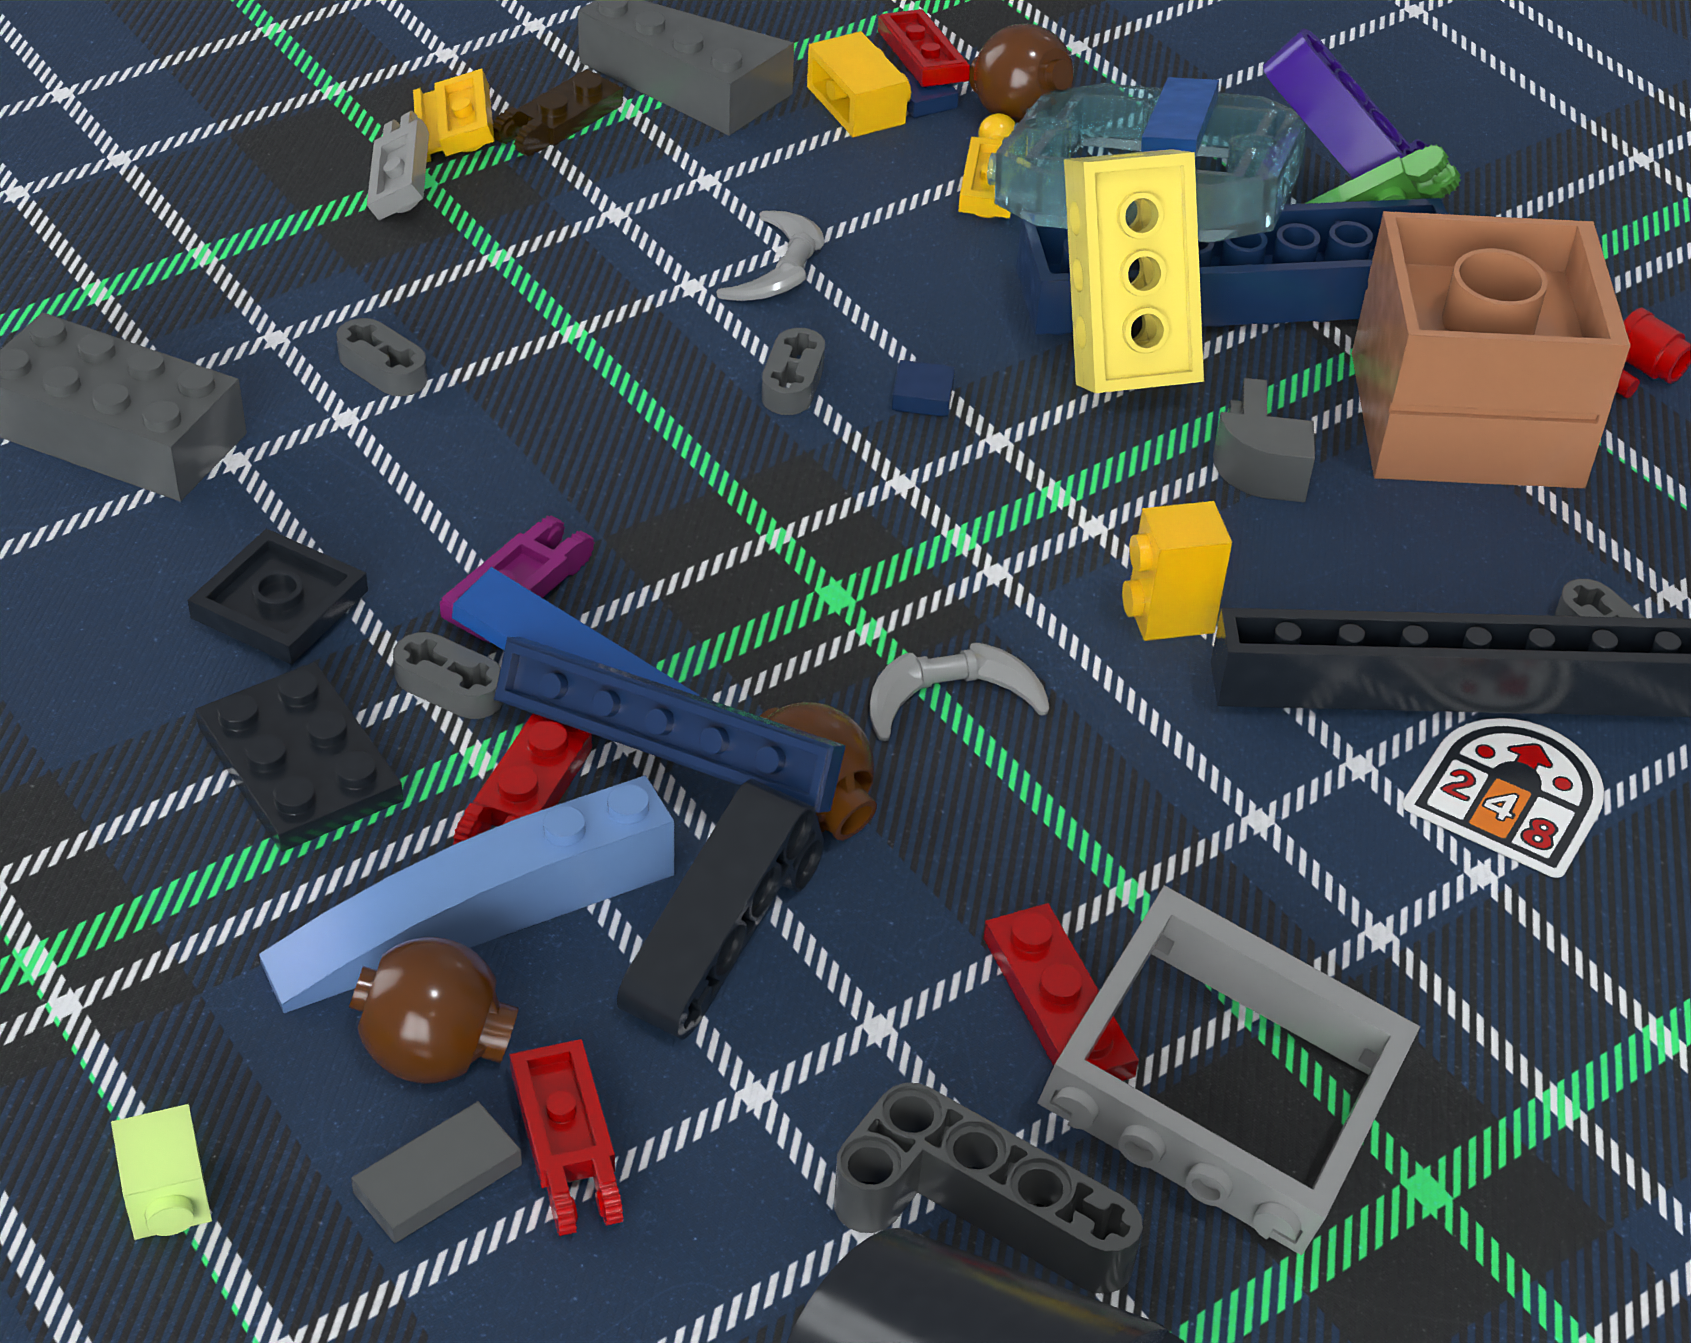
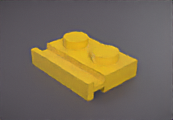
[413,69,494,162]

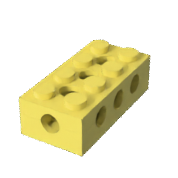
[1064,149,1204,393]

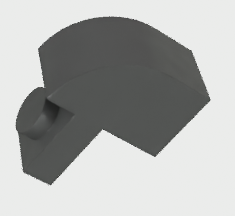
[1213,378,1315,502]

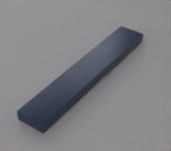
[494,637,846,813]

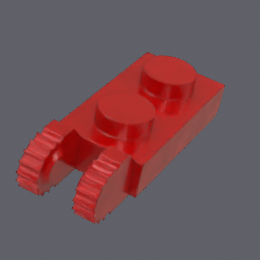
[453,713,592,844]
[509,1039,624,1236]

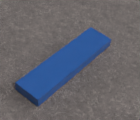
[1141,77,1219,158]
[452,567,699,696]

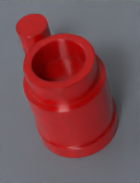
[1616,308,1691,398]

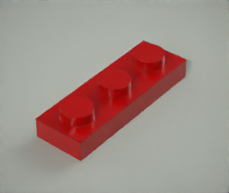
[983,903,1139,1081]

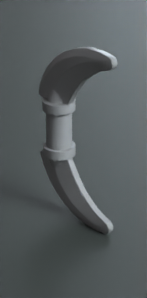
[716,211,824,301]
[870,643,1049,741]

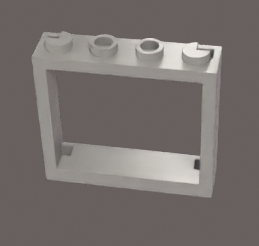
[1038,885,1420,1255]

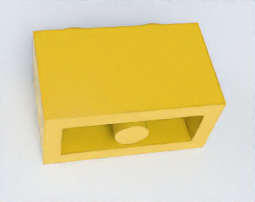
[807,31,911,137]
[1122,501,1232,641]

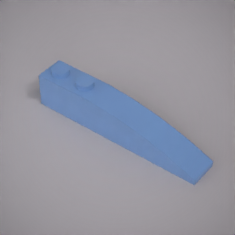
[259,775,674,1013]

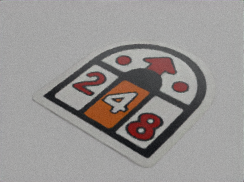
[1402,718,1604,878]

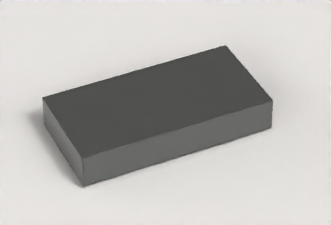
[351,1101,522,1244]

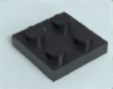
[187,528,368,665]

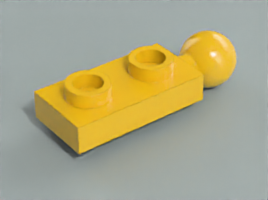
[958,113,1022,218]

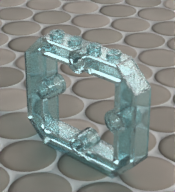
[987,83,1307,243]

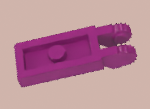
[440,515,595,644]

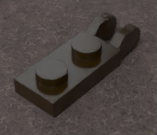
[493,69,623,156]

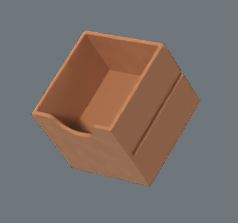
[1352,211,1630,488]

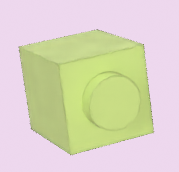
[111,1104,212,1240]

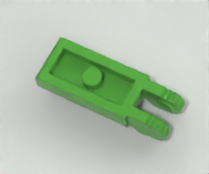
[1305,144,1461,204]

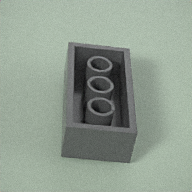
[0,312,247,502]

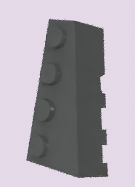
[578,0,794,136]

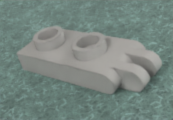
[367,111,429,220]

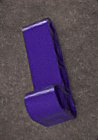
[1263,29,1429,179]

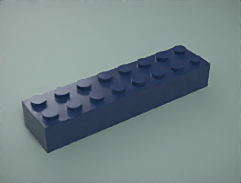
[1016,198,1448,335]

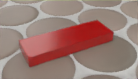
[878,9,970,87]

